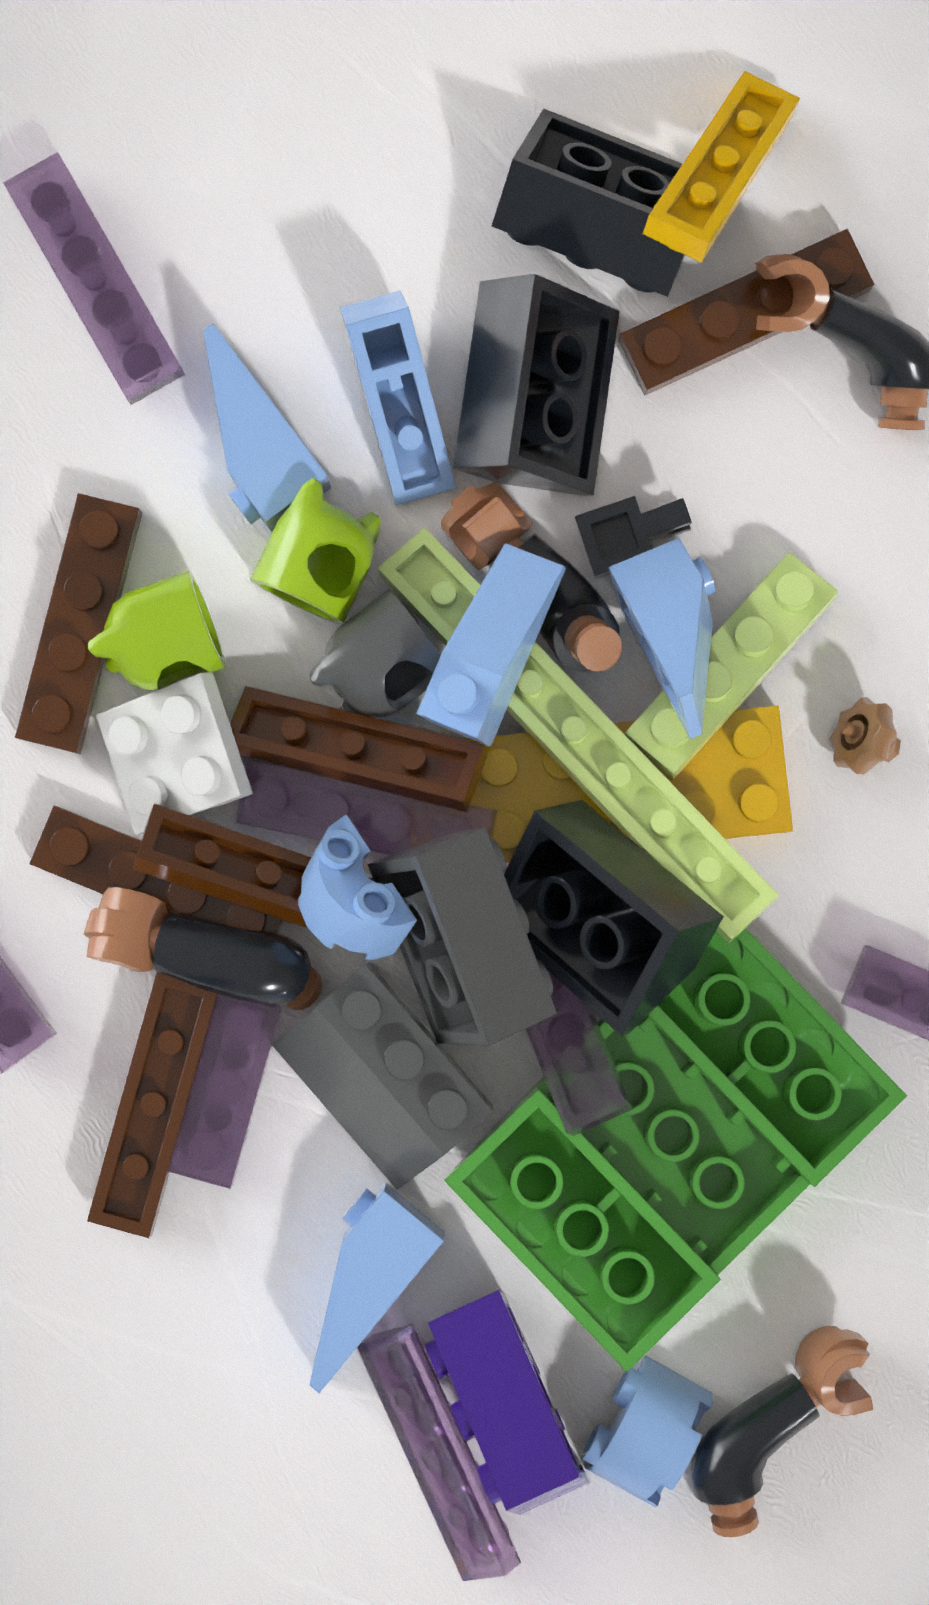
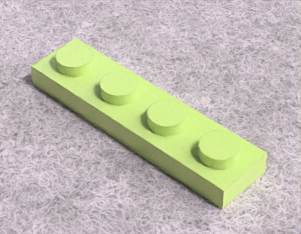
[624,552,838,781]

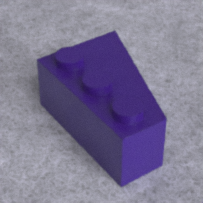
[425,1290,590,1515]

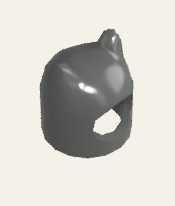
[309,590,441,718]

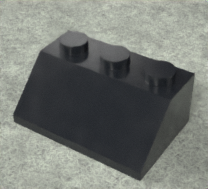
[491,108,685,297]
[453,274,620,496]
[504,800,724,1036]

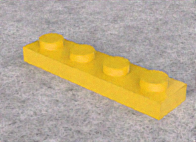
[642,71,800,263]

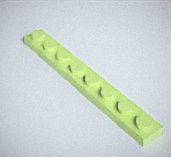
[377,527,779,943]

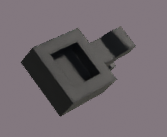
[575,496,692,580]

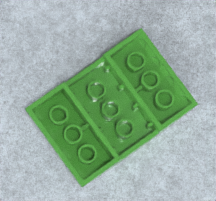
[444,928,907,1372]

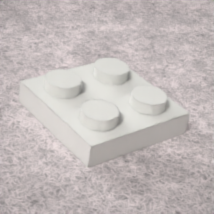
[96,672,253,835]

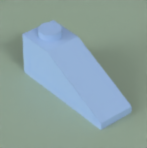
[340,290,456,505]
[203,323,331,532]
[609,538,716,739]
[416,543,566,747]
[309,1183,445,1394]

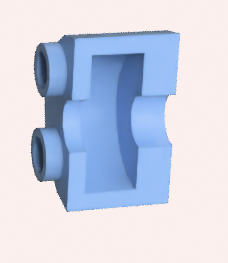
[298,814,417,960]
[581,1355,713,1508]

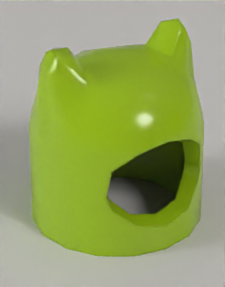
[250,478,381,625]
[88,570,226,691]

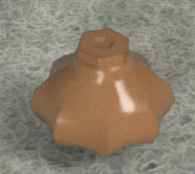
[829,697,901,775]

